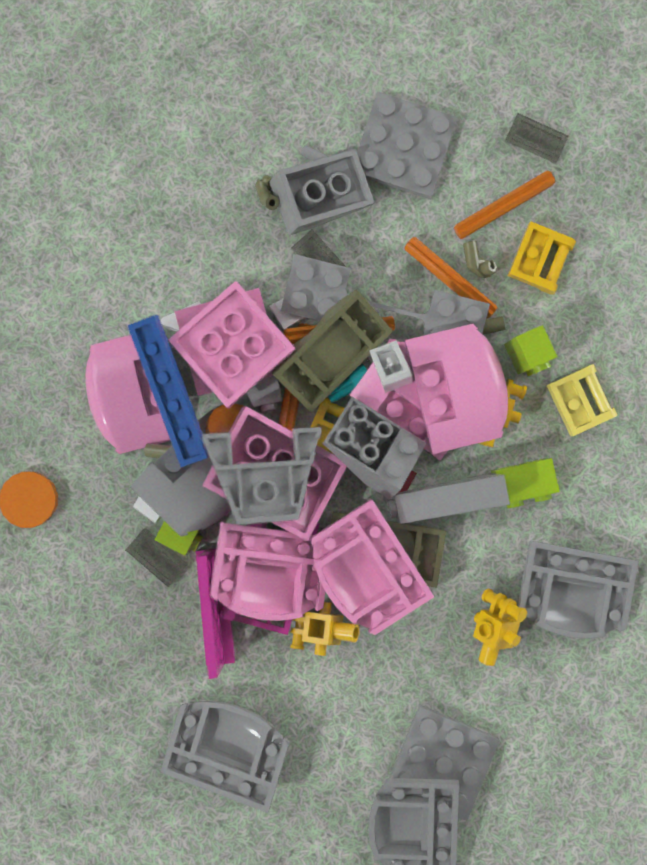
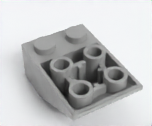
[323,397,426,499]

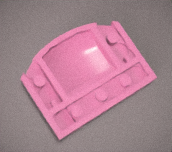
[404,324,508,454]
[85,335,171,454]
[349,339,447,461]
[312,499,434,635]
[210,522,326,621]

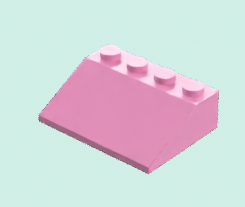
[202,406,347,541]

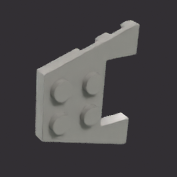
[202,427,321,525]

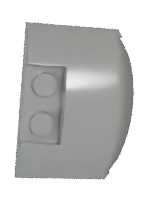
[130,409,231,537]
[518,541,639,638]
[160,701,289,813]
[369,778,459,865]

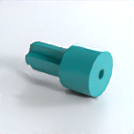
[328,363,367,402]

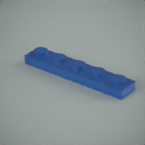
[127,315,209,467]

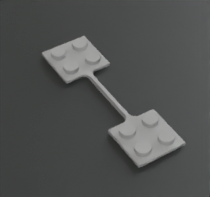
[281,254,490,336]

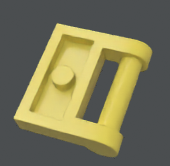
[546,364,618,436]

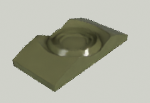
[272,290,393,412]
[331,511,446,588]

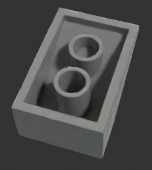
[269,149,375,236]

